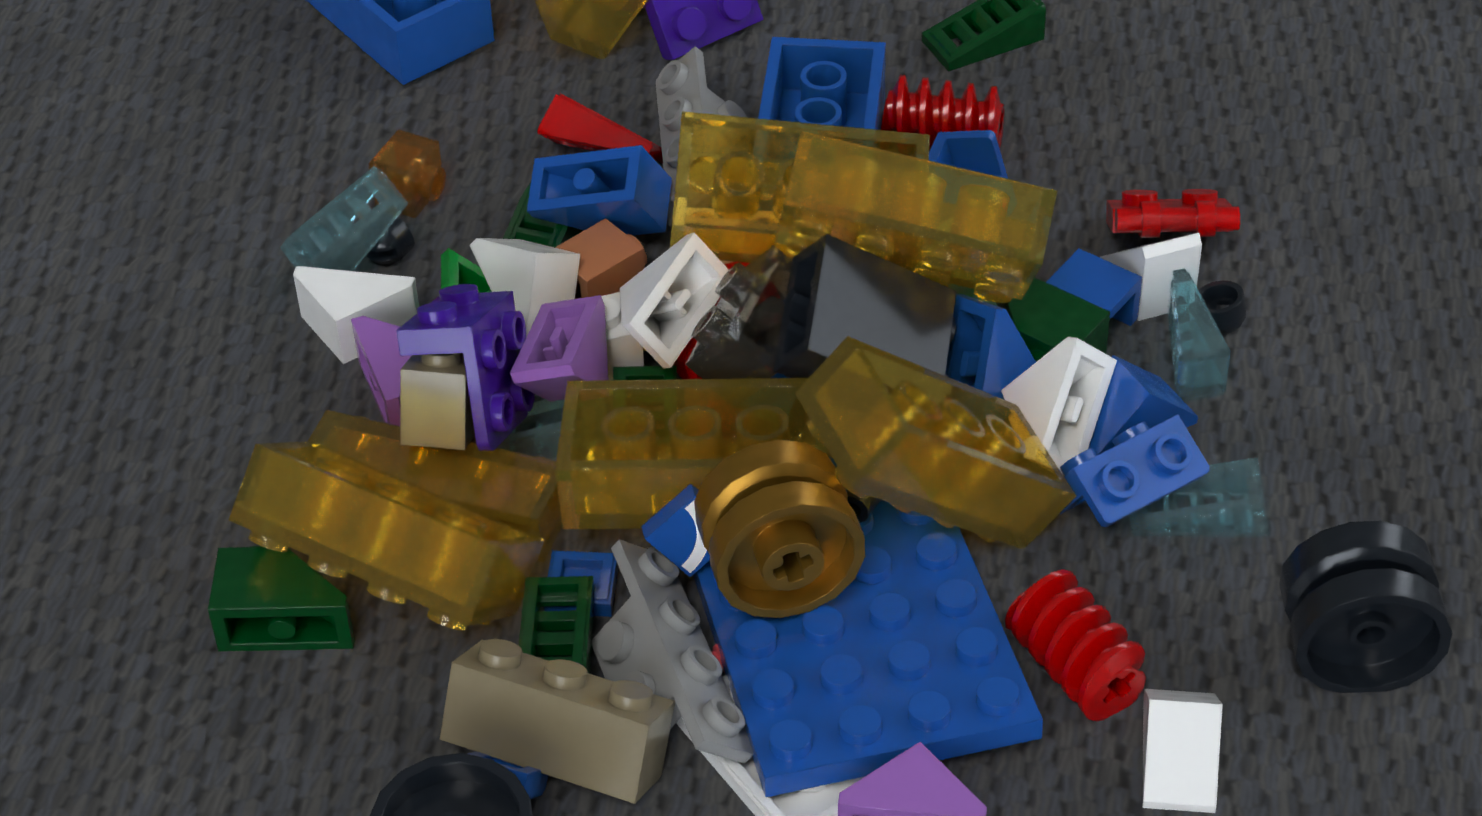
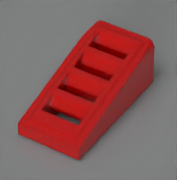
[537,93,663,164]

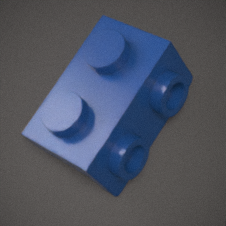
[1046,414,1210,527]

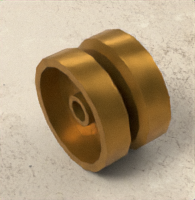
[694,440,865,618]

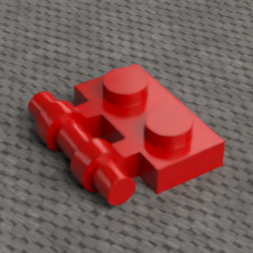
[1106,189,1240,238]

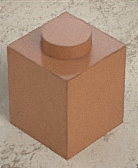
[555,218,647,299]

